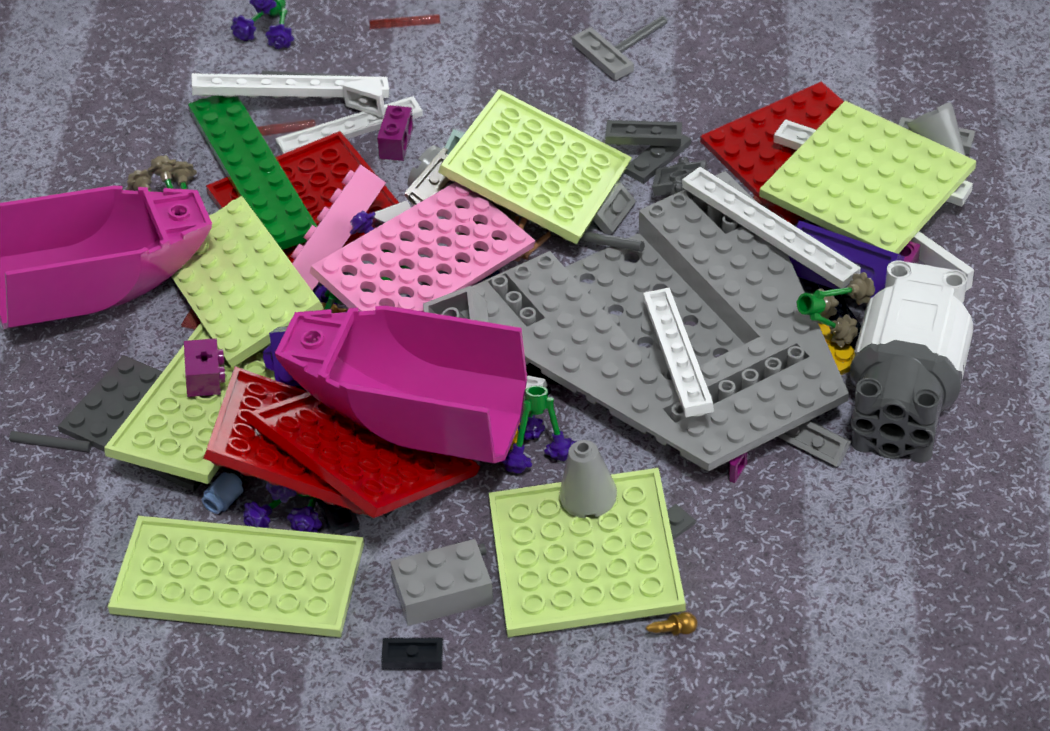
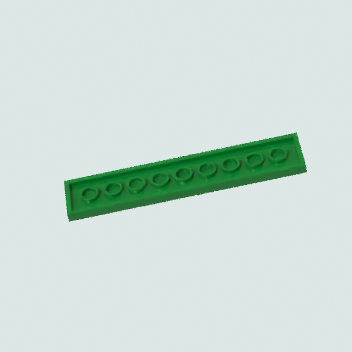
[188,95,317,250]

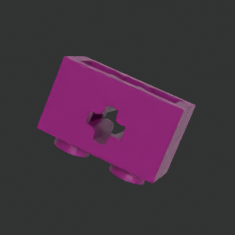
[184,338,226,397]

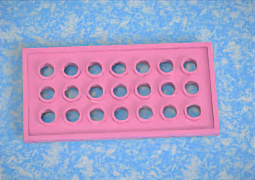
[310,182,535,312]

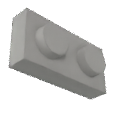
[593,182,636,235]

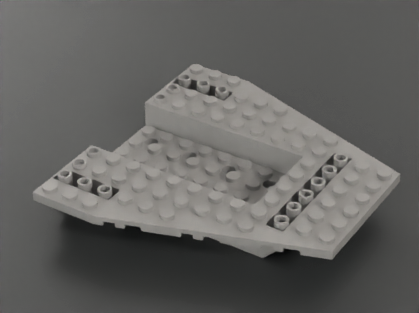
[472,171,849,471]

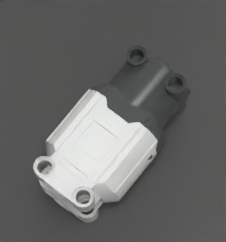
[850,260,973,463]

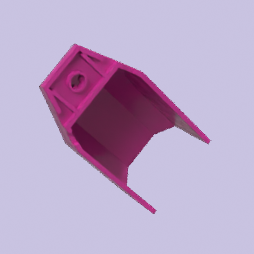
[0,185,212,329]
[275,305,527,463]

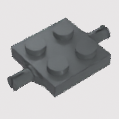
[652,156,708,197]

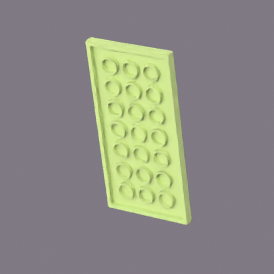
[171,196,324,368]
[104,322,275,484]
[108,516,364,637]

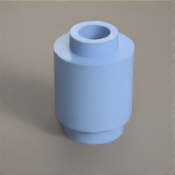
[202,472,243,514]

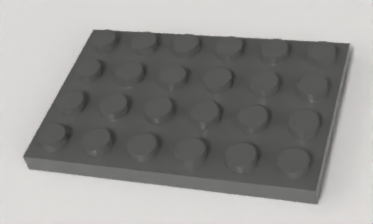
[58,355,202,492]

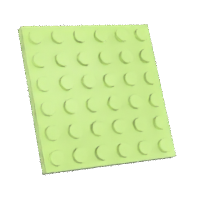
[438,89,632,244]
[760,101,976,254]
[489,468,686,637]

